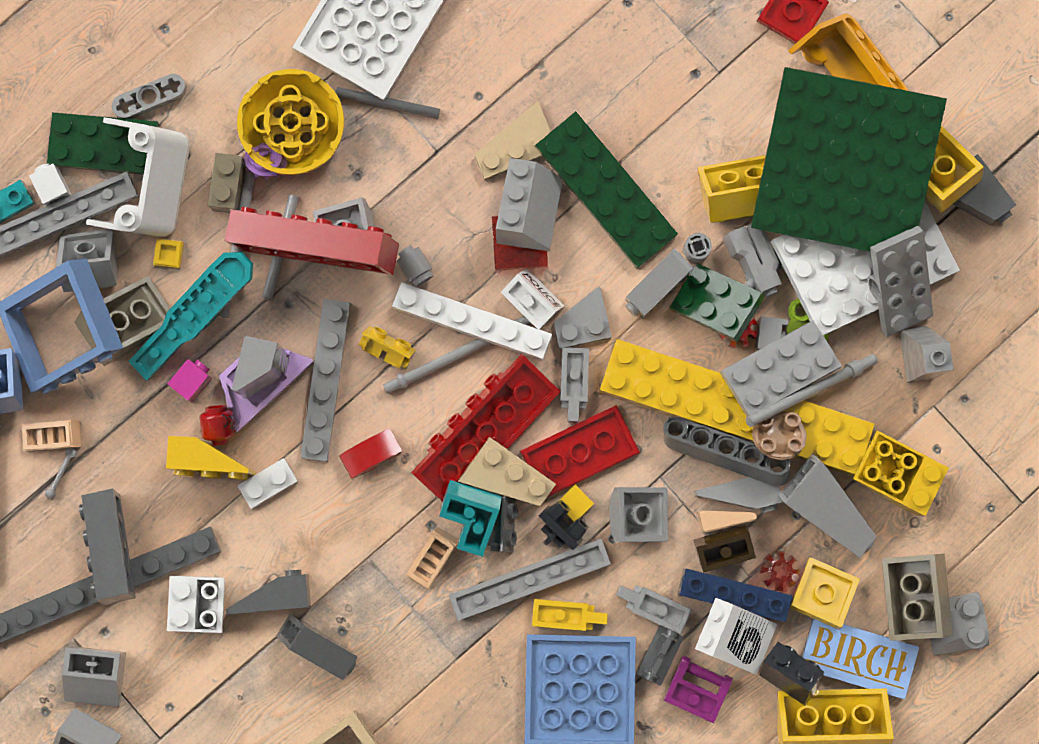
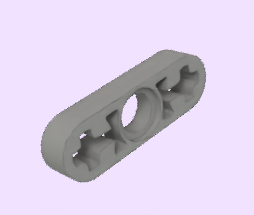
[112,74,187,119]

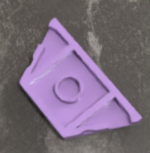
[219,348,314,433]

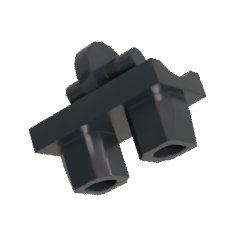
[538,500,589,550]

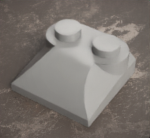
[313,197,375,230]
[610,487,668,542]
[930,592,989,655]

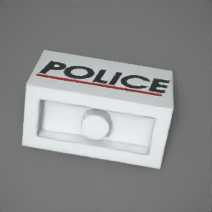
[501,269,564,329]

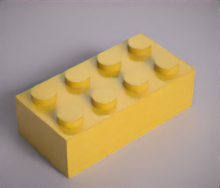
[925,125,984,213]

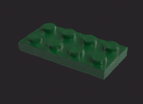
[46,112,159,175]

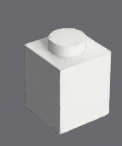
[29,164,72,206]

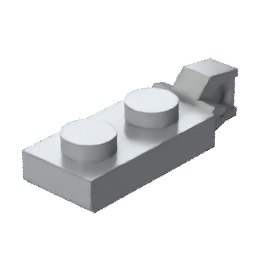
[560,347,589,423]
[616,585,692,634]

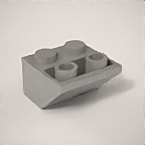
[62,646,126,707]

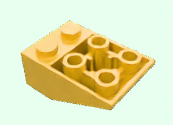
[853,430,949,516]
[166,436,255,480]

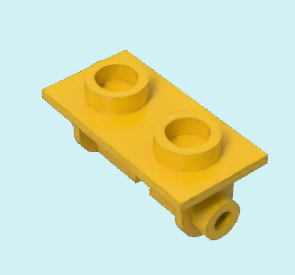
[358,326,416,369]

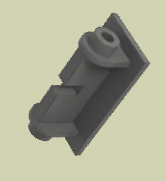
[488,497,518,552]
[636,625,684,686]

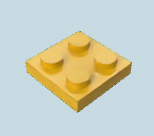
[789,557,860,630]

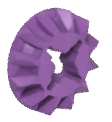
[244,143,287,180]

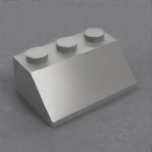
[496,158,563,251]
[231,336,289,399]

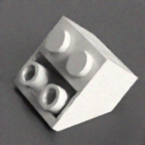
[167,576,225,633]

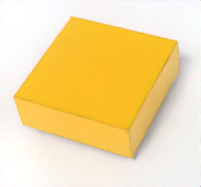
[153,239,184,269]
[559,484,594,522]

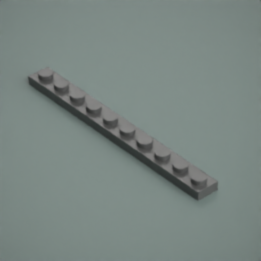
[0,527,222,643]

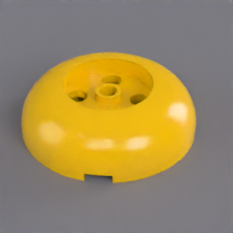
[237,69,345,176]

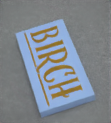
[802,619,919,699]

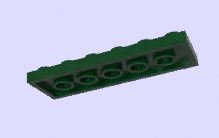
[535,111,678,269]

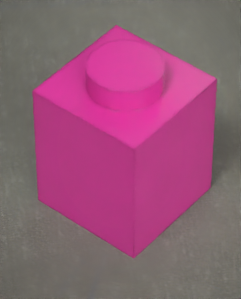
[167,359,212,403]

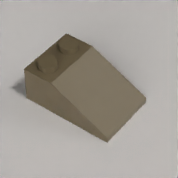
[74,276,170,366]

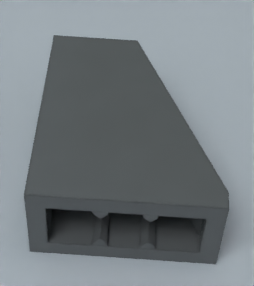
[953,154,1016,225]
[276,613,357,680]

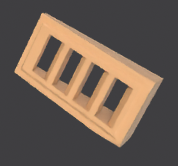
[21,420,81,451]
[697,511,757,533]
[406,527,458,590]

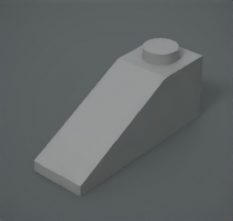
[694,471,783,513]

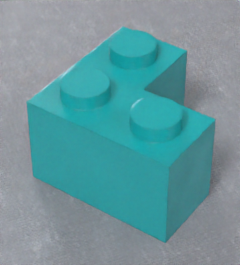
[439,480,501,557]

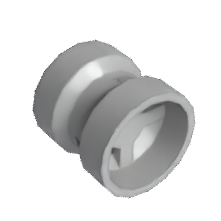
[683,233,712,263]

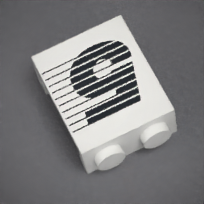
[695,598,777,675]

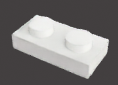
[237,458,298,509]

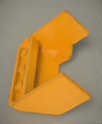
[788,13,908,91]

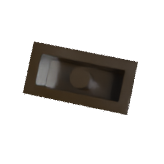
[693,525,756,573]

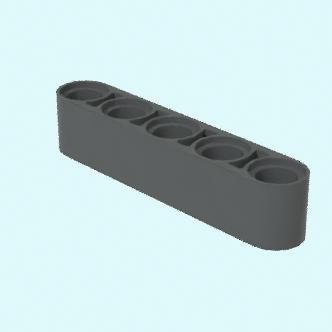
[663,417,790,486]

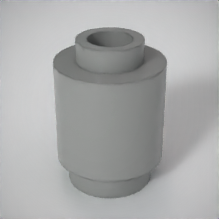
[396,246,434,287]

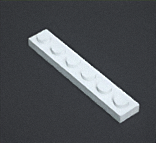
[392,282,552,361]

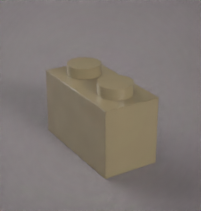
[208,153,246,213]

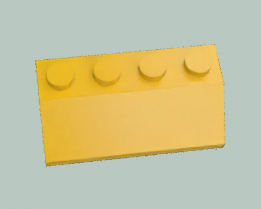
[697,155,766,223]
[777,688,894,744]

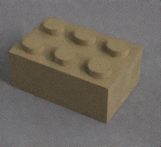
[882,553,953,641]

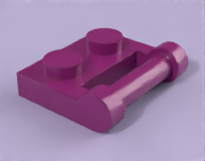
[663,655,733,723]

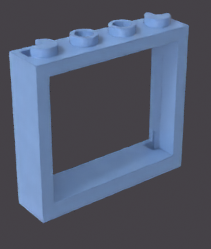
[0,258,123,394]

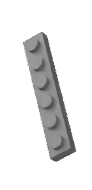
[0,171,139,257]
[300,299,351,462]
[449,539,611,621]

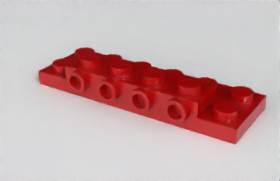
[411,354,561,501]

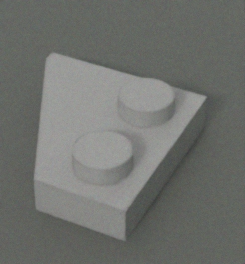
[553,287,612,350]

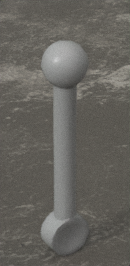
[45,448,77,499]

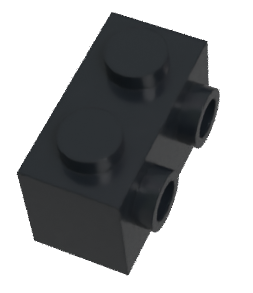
[759,642,824,706]

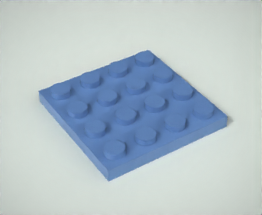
[524,634,636,744]

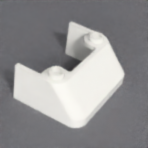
[86,117,190,237]

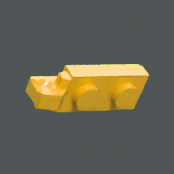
[532,599,608,631]

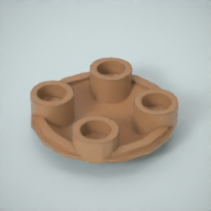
[752,411,806,460]

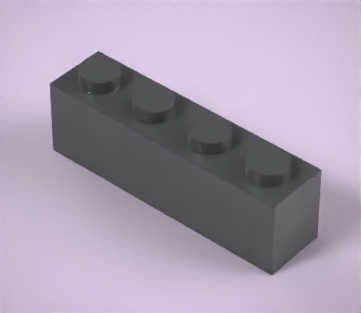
[79,488,136,605]

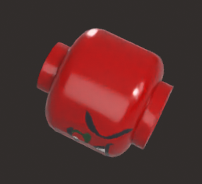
[199,405,236,446]

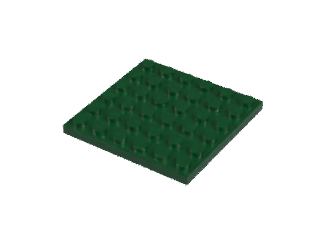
[751,67,947,252]

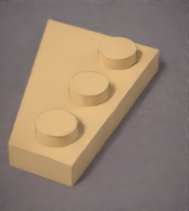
[474,101,551,180]
[458,437,556,506]

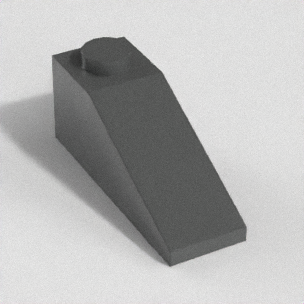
[226,569,311,615]

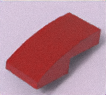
[339,428,402,480]

